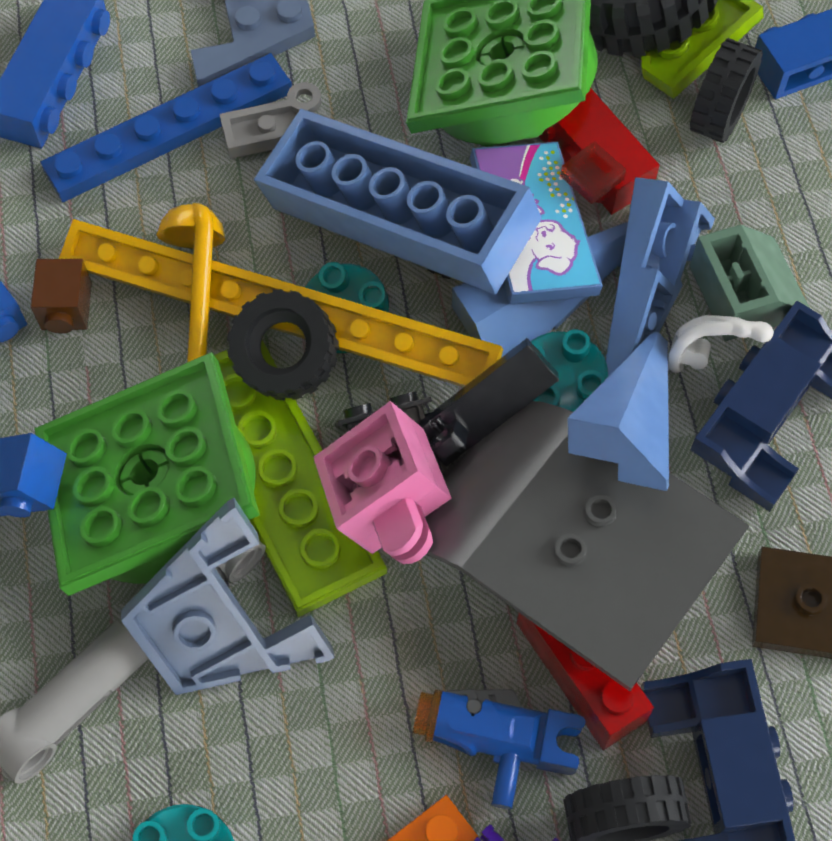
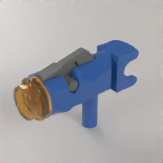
[413,689,586,810]

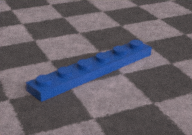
[40,53,292,203]

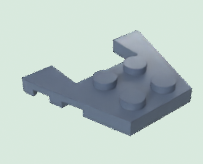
[191,0,315,87]
[121,498,335,695]

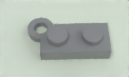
[219,82,322,159]

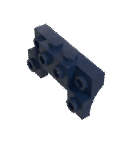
[690,301,832,512]
[640,659,795,841]

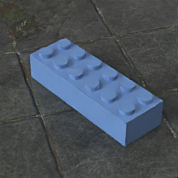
[254,109,542,295]

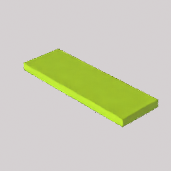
[214,340,387,618]

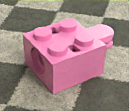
[313,401,452,564]

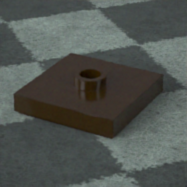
[752,547,832,659]

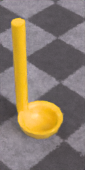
[156,203,225,362]

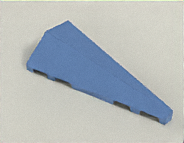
[606,177,715,376]
[452,222,628,358]
[568,331,669,491]

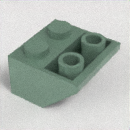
[689,224,810,341]

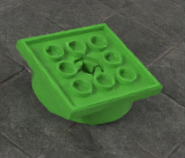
[406,0,598,147]
[34,352,260,596]

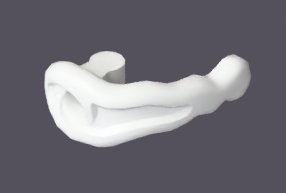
[668,315,774,373]

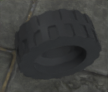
[690,38,763,143]
[227,289,339,400]
[563,775,692,841]

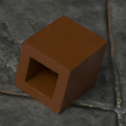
[31,259,92,334]

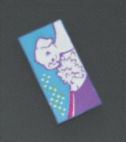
[470,142,603,304]

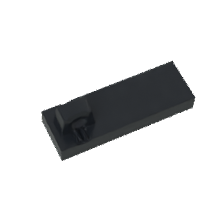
[417,338,559,466]

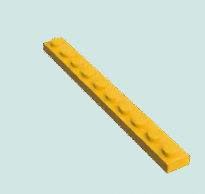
[59,219,503,387]

